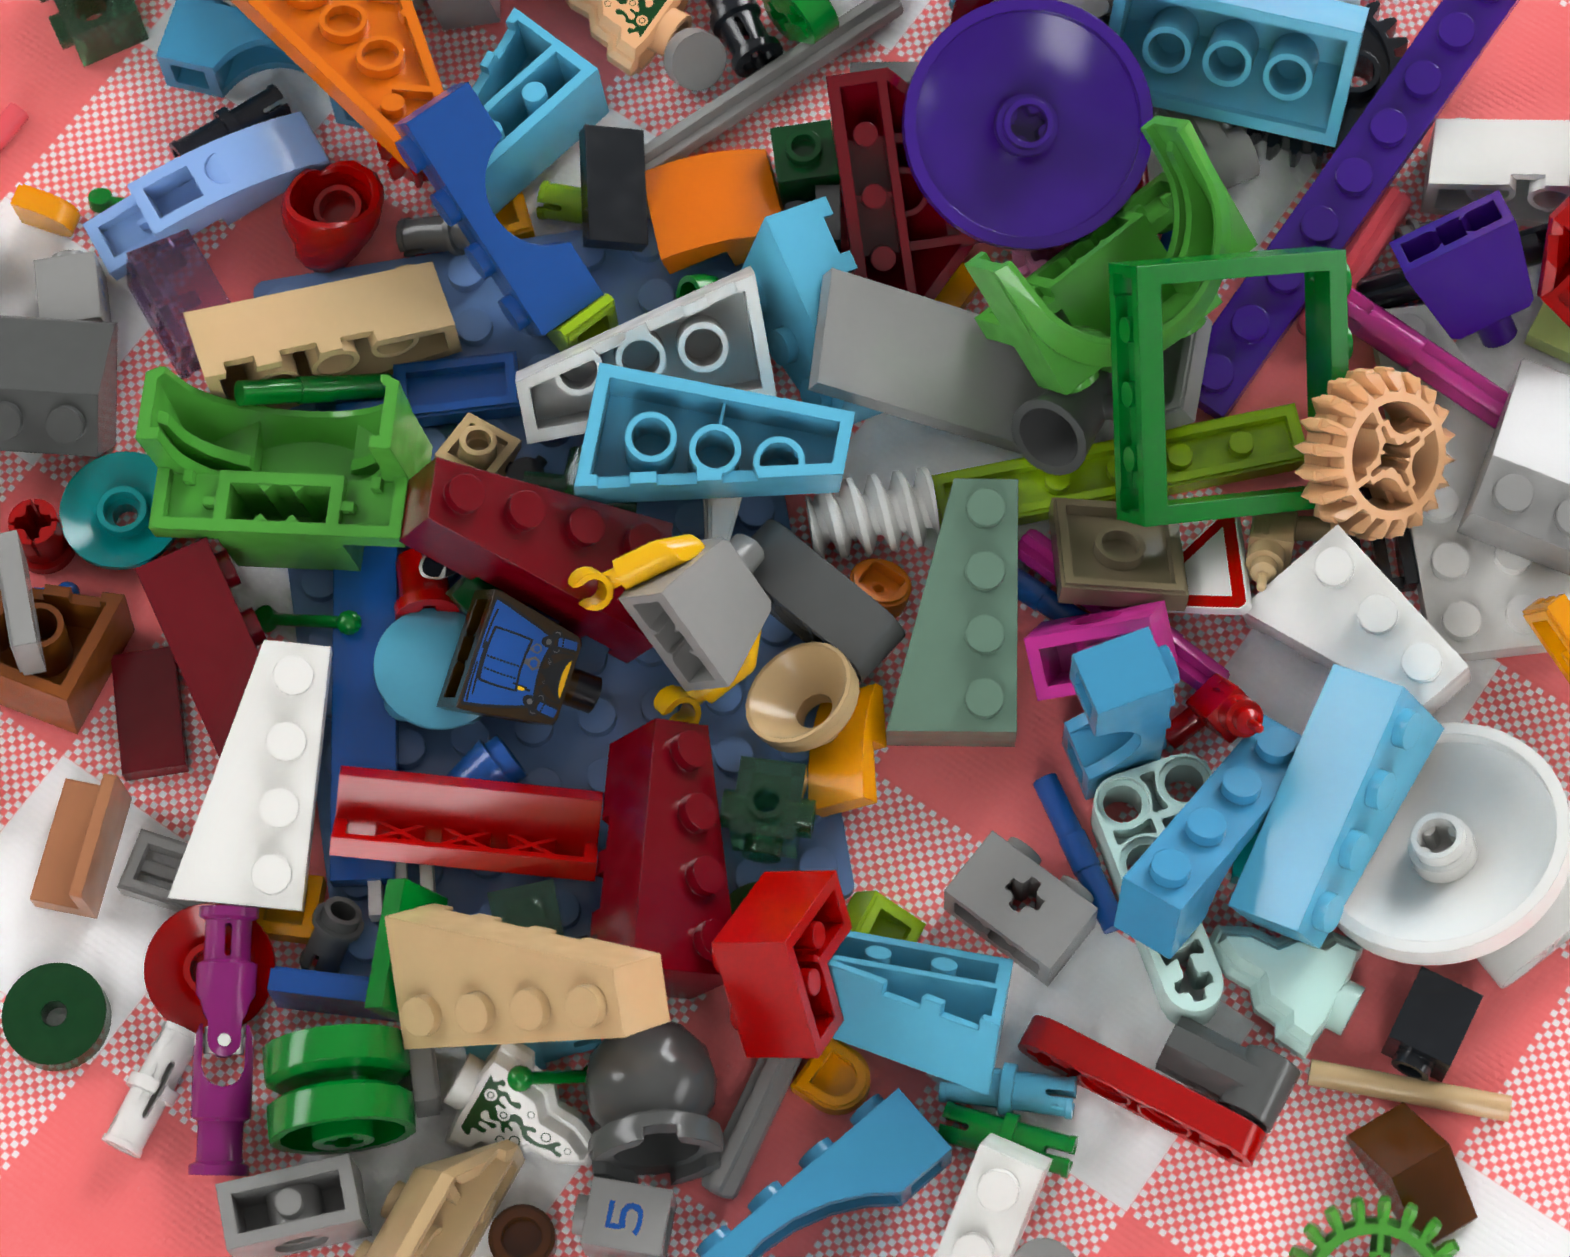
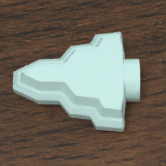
[1209,926,1365,1060]

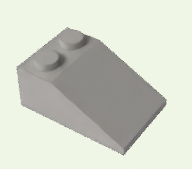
[1457,358,1570,576]

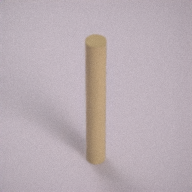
[1307,1059,1512,1122]

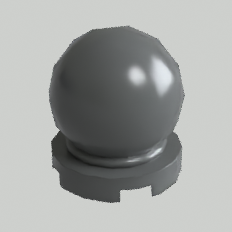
[583,1021,724,1185]

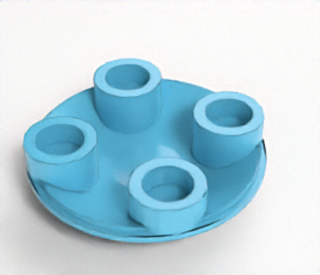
[373,608,482,730]

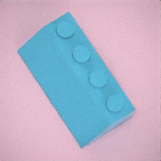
[1109,0,1369,147]

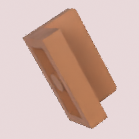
[30,773,132,919]

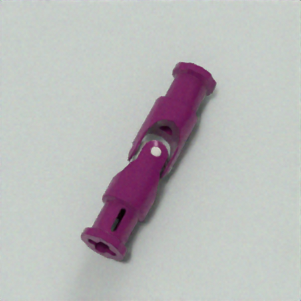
[188,905,260,1176]

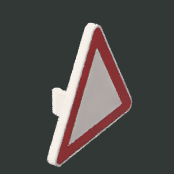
[1167,517,1253,615]

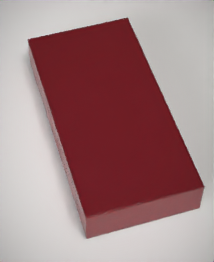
[111,647,189,781]

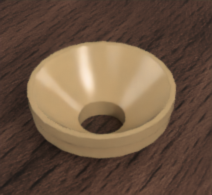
[745,642,860,753]

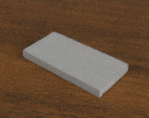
[808,268,1048,454]

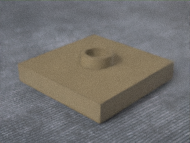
[1048,497,1189,612]

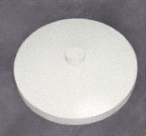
[1336,722,1570,965]

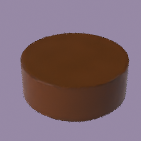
[488,1204,557,1257]

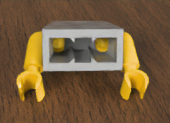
[568,534,771,724]

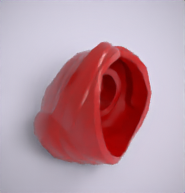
[281,160,384,273]

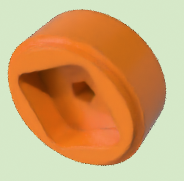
[849,558,912,618]

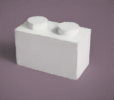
[935,1133,1053,1257]

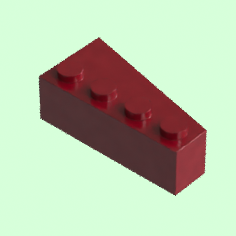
[399,457,673,664]
[135,537,267,759]
[590,718,732,999]

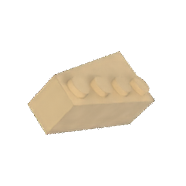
[183,261,462,409]

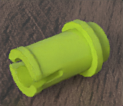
[536,180,582,224]

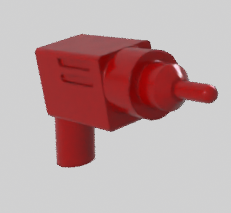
[1165,673,1264,750]

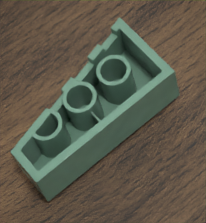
[886,478,1018,747]

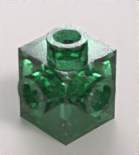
[720,756,817,864]

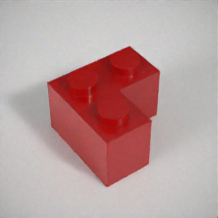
[711,870,852,1058]

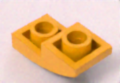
[808,683,887,817]

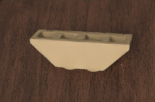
[353,1139,525,1257]

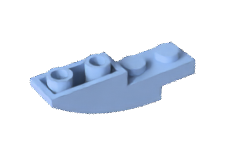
[82,111,332,280]

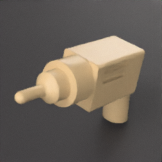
[1245,511,1331,592]

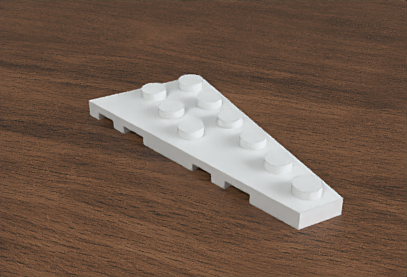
[1373,305,1570,662]

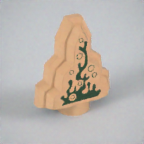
[565,0,692,77]

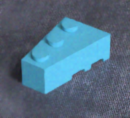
[472,7,609,215]
[741,196,883,424]

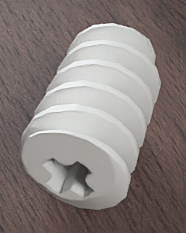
[805,467,940,558]

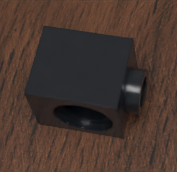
[1381,967,1483,1082]

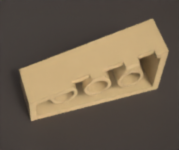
[384,903,670,1050]

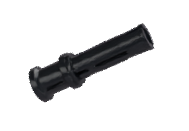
[705,0,783,78]

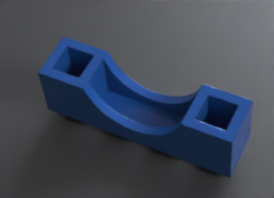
[394,82,604,336]

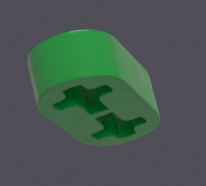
[762,0,839,45]

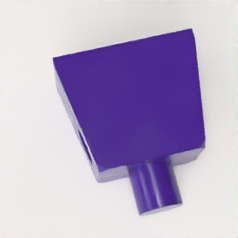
[1389,190,1534,348]

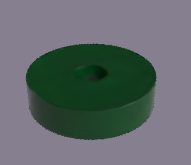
[1,963,112,1071]

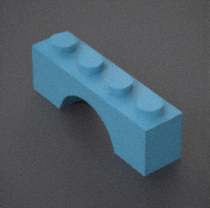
[156,0,364,129]
[1062,626,1180,800]
[1114,714,1302,959]

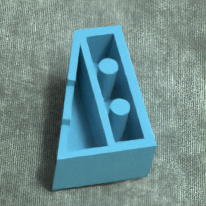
[827,931,1014,1096]

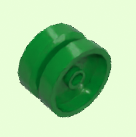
[262,1024,416,1155]

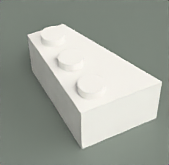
[1242,524,1471,715]

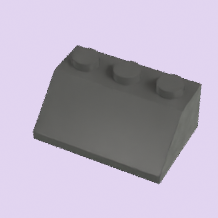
[0,315,118,457]

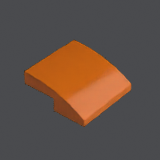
[645,149,784,274]

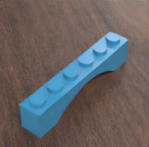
[696,1088,952,1257]

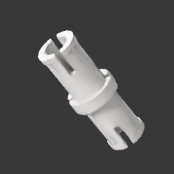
[102,1021,195,1158]

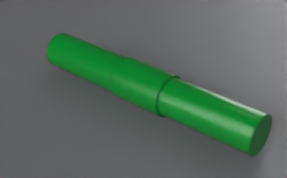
[234,373,392,406]

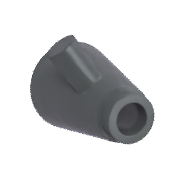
[1011,370,1113,475]

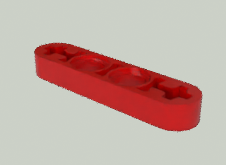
[1017,1015,1267,1168]

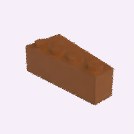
[0,584,135,735]

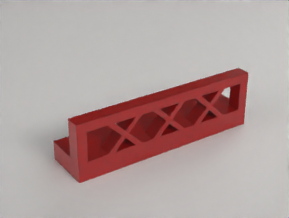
[329,765,603,882]

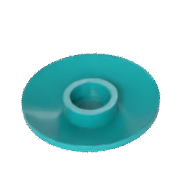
[59,451,176,570]

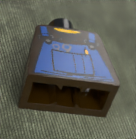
[436,589,602,725]

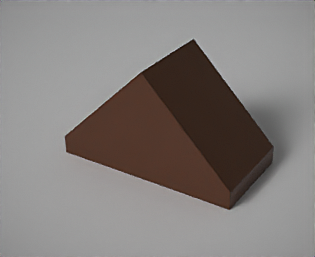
[1345,1102,1478,1244]

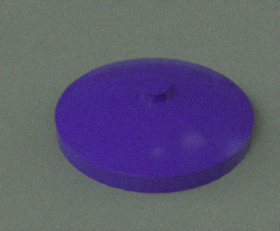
[902,0,1154,251]

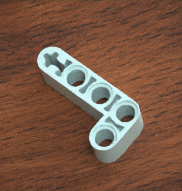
[1090,753,1224,1025]

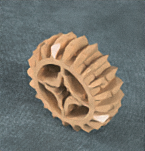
[1293,366,1456,541]

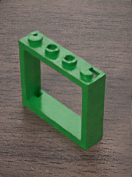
[1108,246,1353,527]

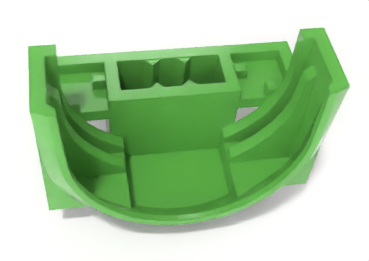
[964,115,1258,395]
[135,366,433,571]

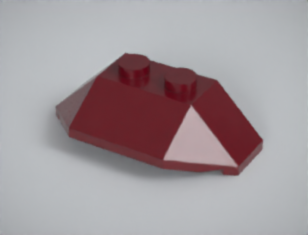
[826,67,975,300]

